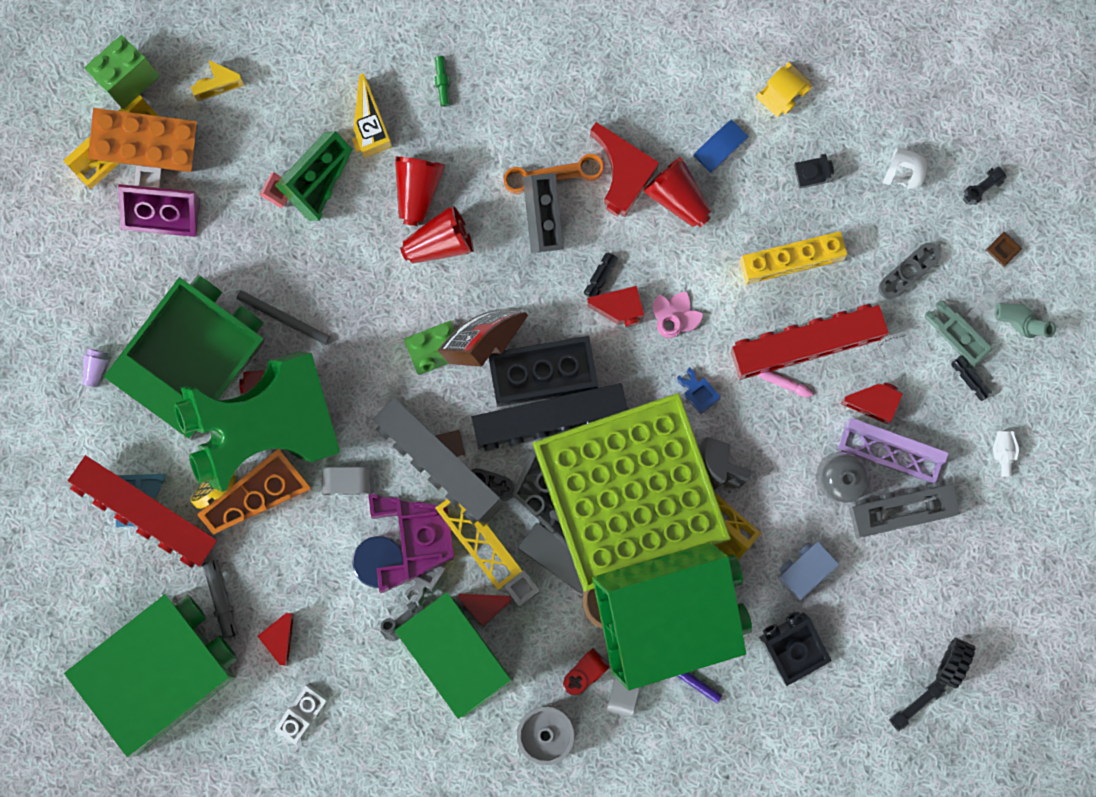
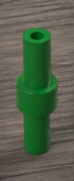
[434,56,450,107]

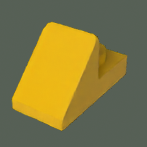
[190,60,245,102]

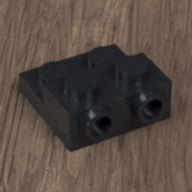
[759,612,832,686]

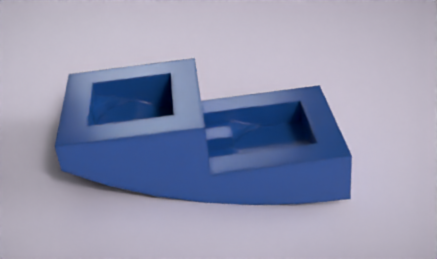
[693,119,749,173]

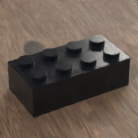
[489,336,598,407]

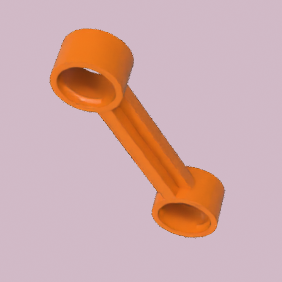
[504,154,603,195]

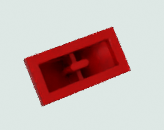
[458,593,511,627]
[257,613,294,666]

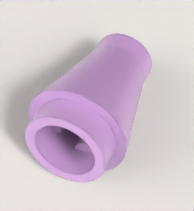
[82,349,109,387]

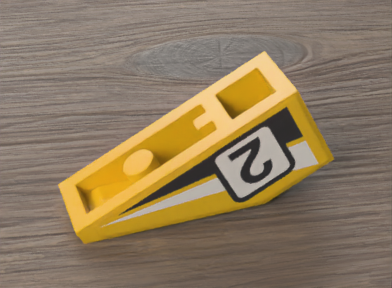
[352,73,392,158]

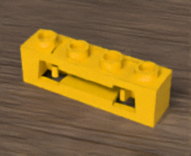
[740,231,847,285]

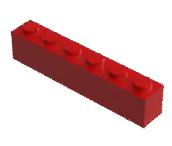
[731,304,889,381]
[67,455,217,568]

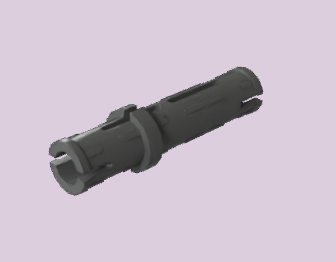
[202,560,239,639]

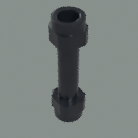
[889,680,946,732]

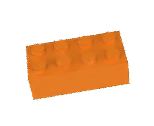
[88,108,197,172]

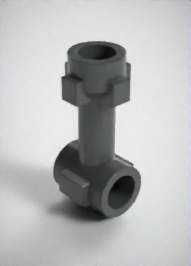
[380,601,424,641]

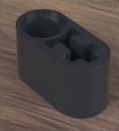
[471,468,514,501]

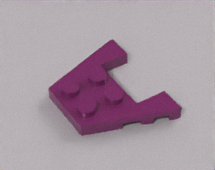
[368,494,454,593]

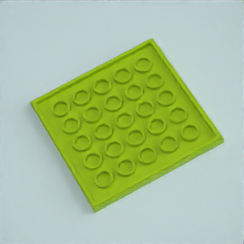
[532,393,731,592]

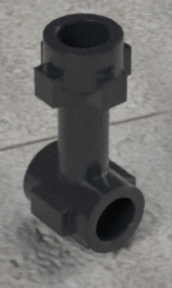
[963,166,1007,205]

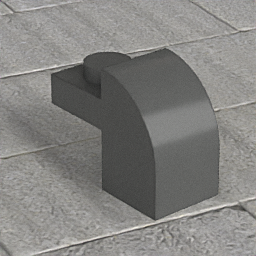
[698,437,751,490]

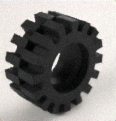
[936,637,976,689]

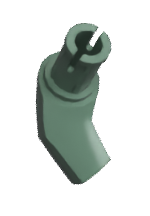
[995,303,1056,338]

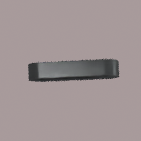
[879,243,941,300]

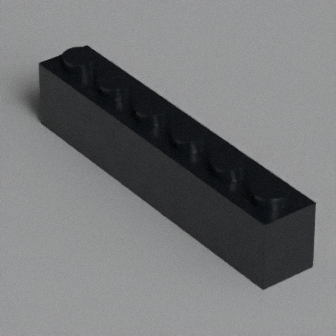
[471,383,628,452]

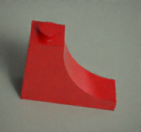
[590,122,659,217]

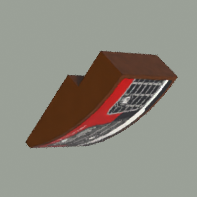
[437,310,528,367]

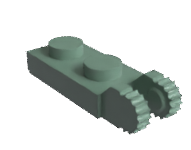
[925,300,992,367]

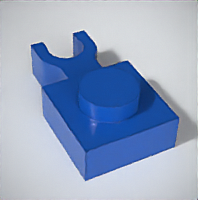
[677,367,721,415]

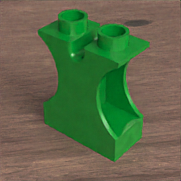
[174,351,340,492]

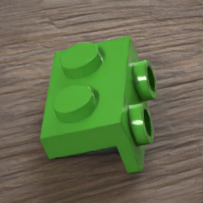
[404,320,455,375]

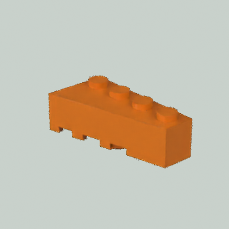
[197,449,312,535]

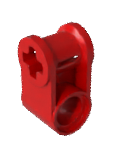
[563,648,610,696]

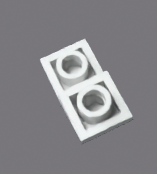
[274,684,329,745]

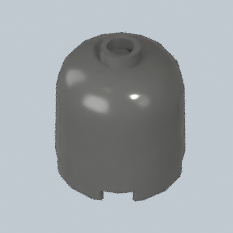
[816,451,871,503]

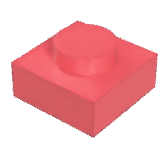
[260,172,288,208]

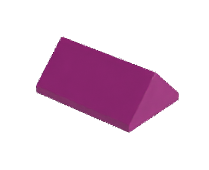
[118,184,201,237]

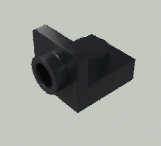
[794,154,834,189]

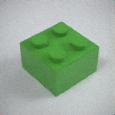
[84,35,160,109]

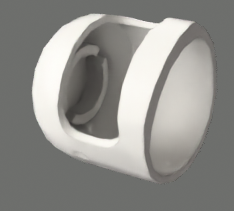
[883,147,928,189]

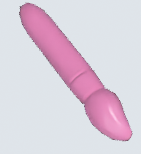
[758,371,814,397]

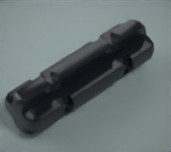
[584,252,618,298]
[951,355,992,401]

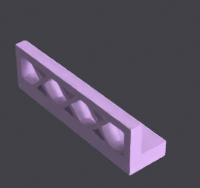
[838,418,948,483]

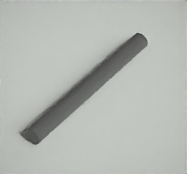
[236,290,330,345]

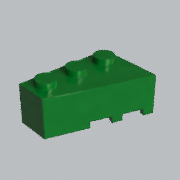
[275,131,352,221]

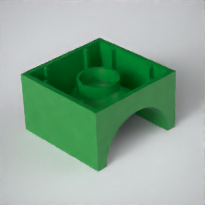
[395,592,513,719]

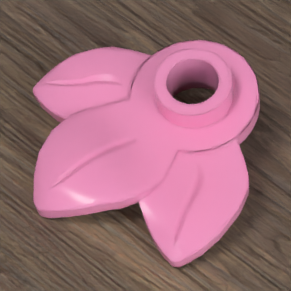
[653,291,703,338]

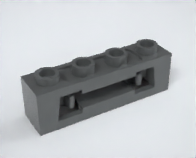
[849,481,960,539]

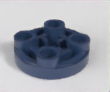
[352,536,404,588]

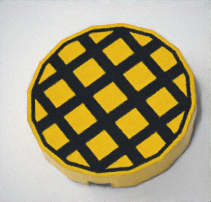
[191,473,237,509]

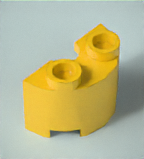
[756,62,813,117]

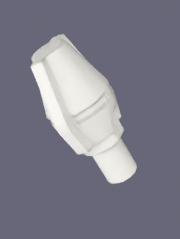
[993,431,1020,476]

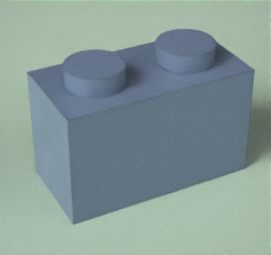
[777,541,839,601]

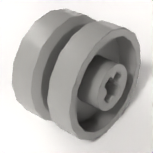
[517,707,574,765]

